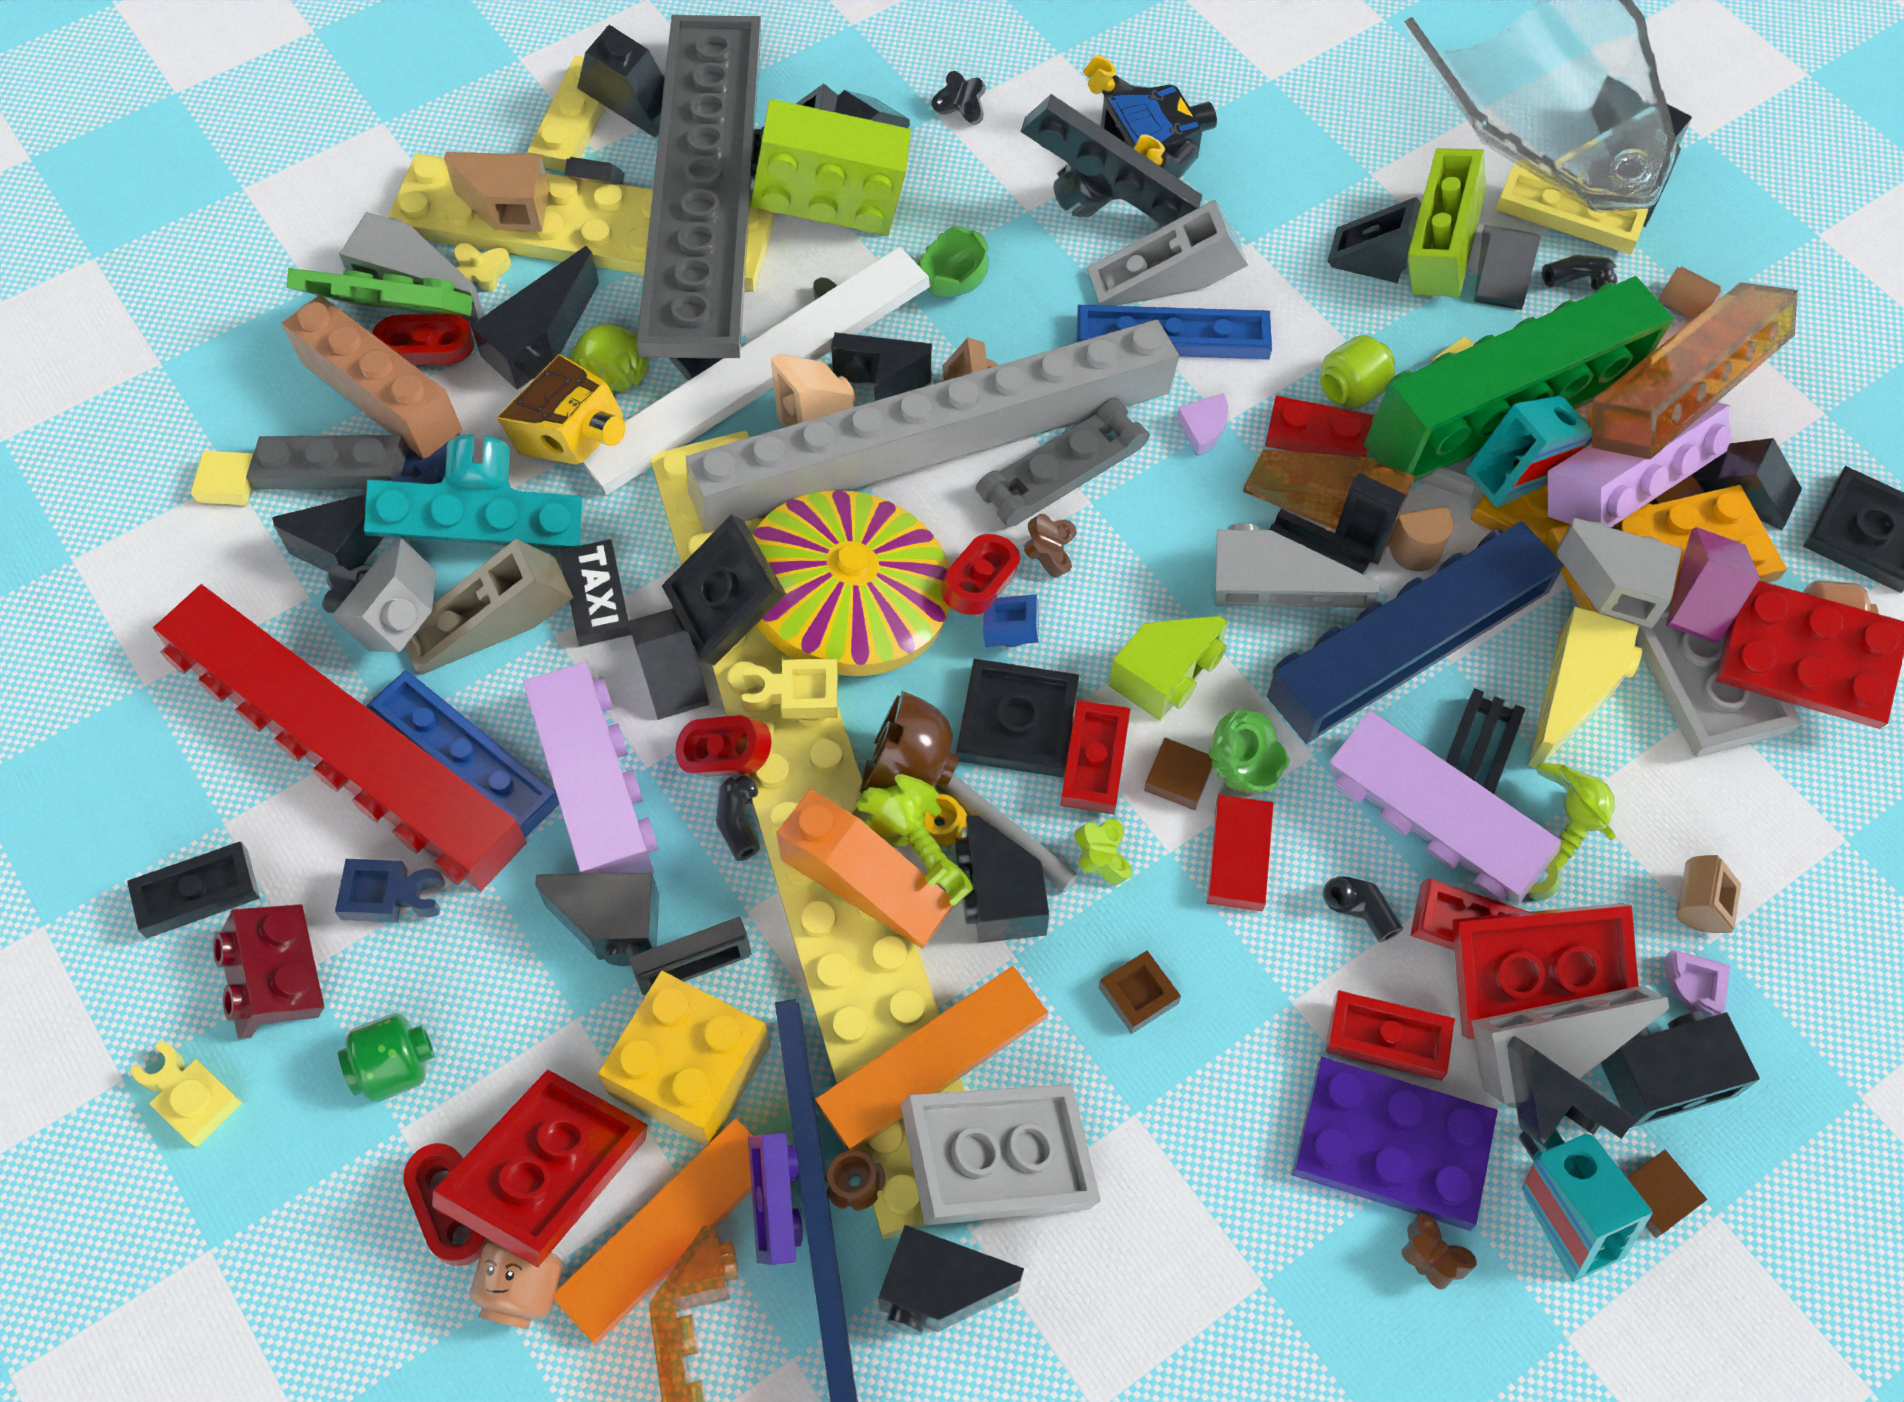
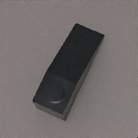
[470,246,599,390]

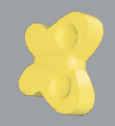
[454,243,511,291]

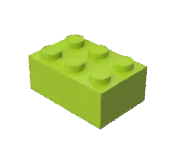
[750,98,911,236]

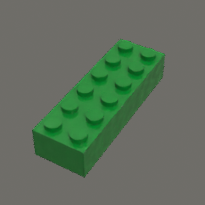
[1364,276,1674,490]

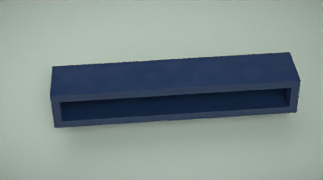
[1266,521,1564,744]

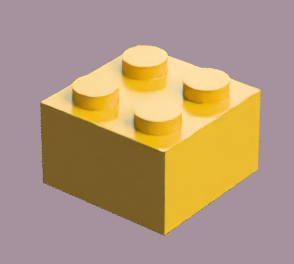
[598,970,771,1146]

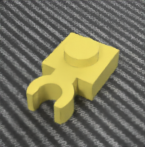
[742,659,838,719]
[130,1041,243,1148]

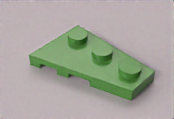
[286,268,473,316]

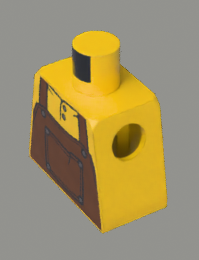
[496,354,625,465]

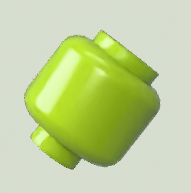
[1319,335,1395,409]

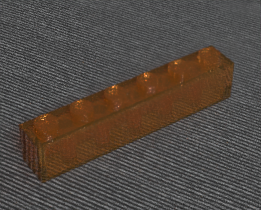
[1588,282,1798,460]

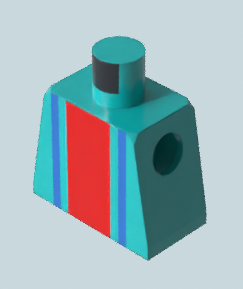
[1465,396,1592,508]
[1519,1129,1653,1282]

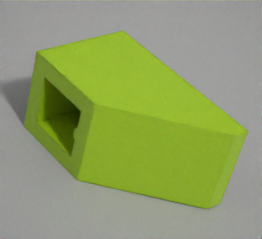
[1108,616,1228,721]

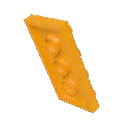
[1546,485,1787,619]

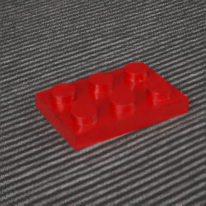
[1715,580,1904,729]
[1452,903,1639,1039]
[432,1069,648,1268]

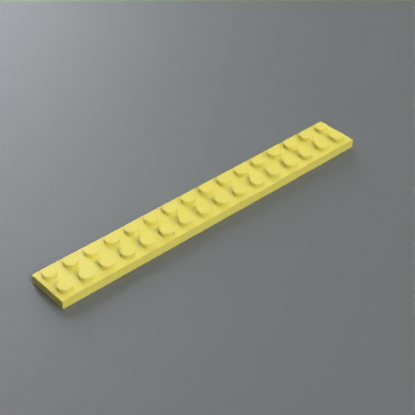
[650,430,965,1240]

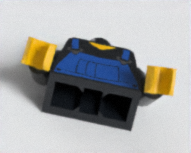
[1083,55,1217,179]

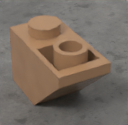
[444,152,549,232]

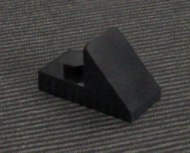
[831,332,933,401]
[628,608,710,720]
[1507,1036,1635,1144]

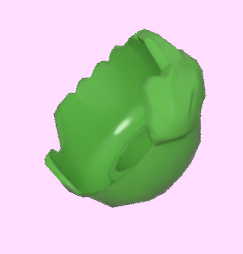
[917,226,989,297]
[1209,709,1290,794]

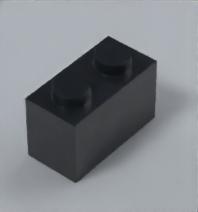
[1601,1011,1760,1128]

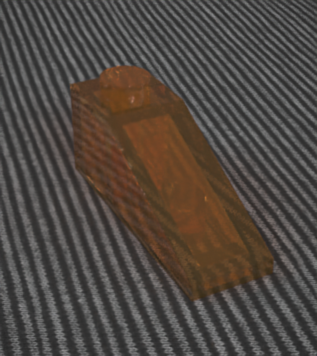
[1243,449,1415,530]

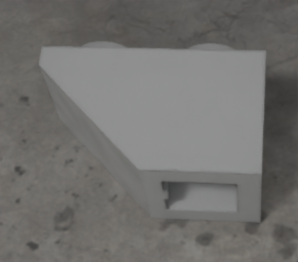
[1556,518,1682,628]

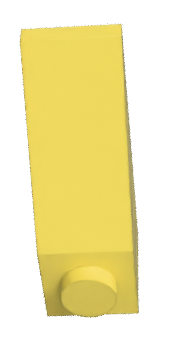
[1528,606,1642,768]

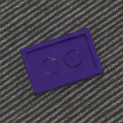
[1292,1057,1498,1231]

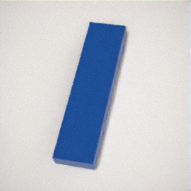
[1077,305,1272,360]
[366,670,559,838]

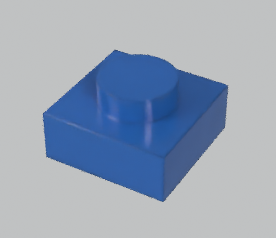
[983,594,1039,647]

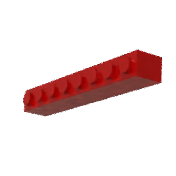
[153,584,527,892]

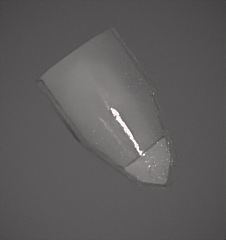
[1404,0,1676,213]

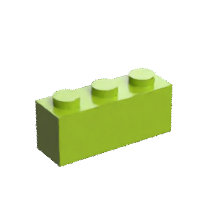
[1408,148,1486,297]

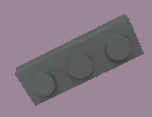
[246,435,409,489]

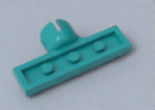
[364,434,582,549]

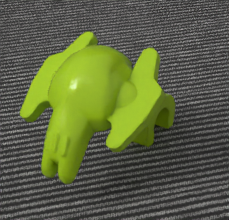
[1528,763,1616,900]
[856,774,972,906]

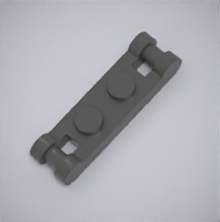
[976,399,1150,527]

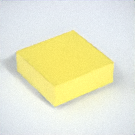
[190,451,253,505]

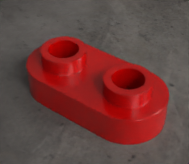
[372,314,475,366]
[941,534,1020,615]
[675,715,772,777]
[403,1143,491,1266]

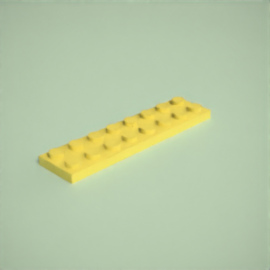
[388,153,776,292]

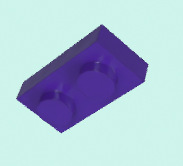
[748,1132,803,1265]

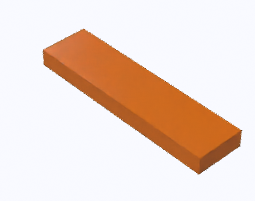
[815,966,1048,1150]
[554,1118,753,1346]

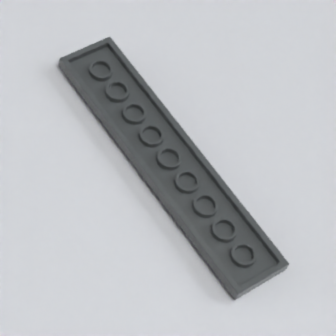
[637,15,762,358]

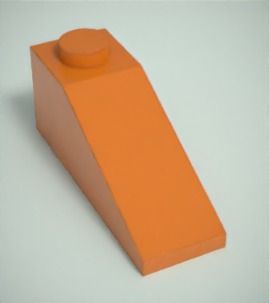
[776,788,953,949]

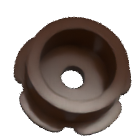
[825,1150,886,1211]

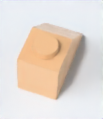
[771,354,856,427]

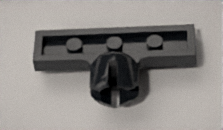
[1020,94,1203,226]

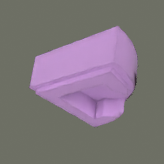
[1177,393,1228,456]
[1665,949,1730,1018]

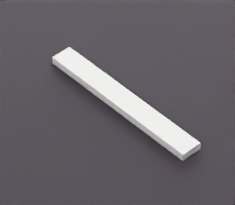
[581,246,930,496]

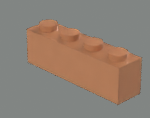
[281,295,463,459]

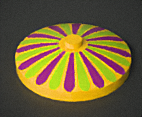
[752,490,950,676]

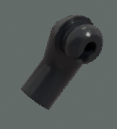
[1542,255,1618,291]
[716,775,760,861]
[1322,876,1403,943]

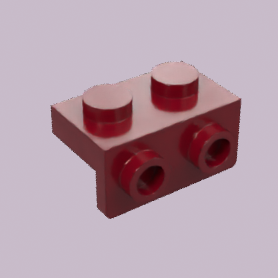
[213,904,325,1039]

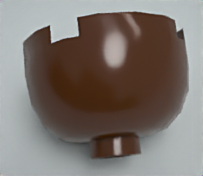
[859,691,959,794]

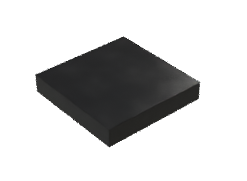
[1803,466,1904,593]
[662,514,786,666]
[956,658,1079,778]

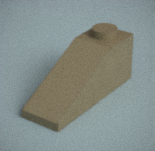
[405,539,573,674]

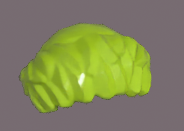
[568,324,649,393]

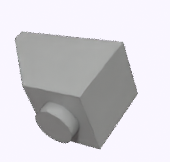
[331,537,437,653]

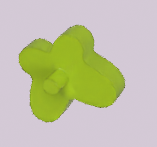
[1074,819,1132,885]

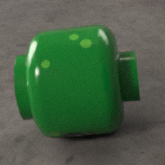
[338,1013,435,1102]

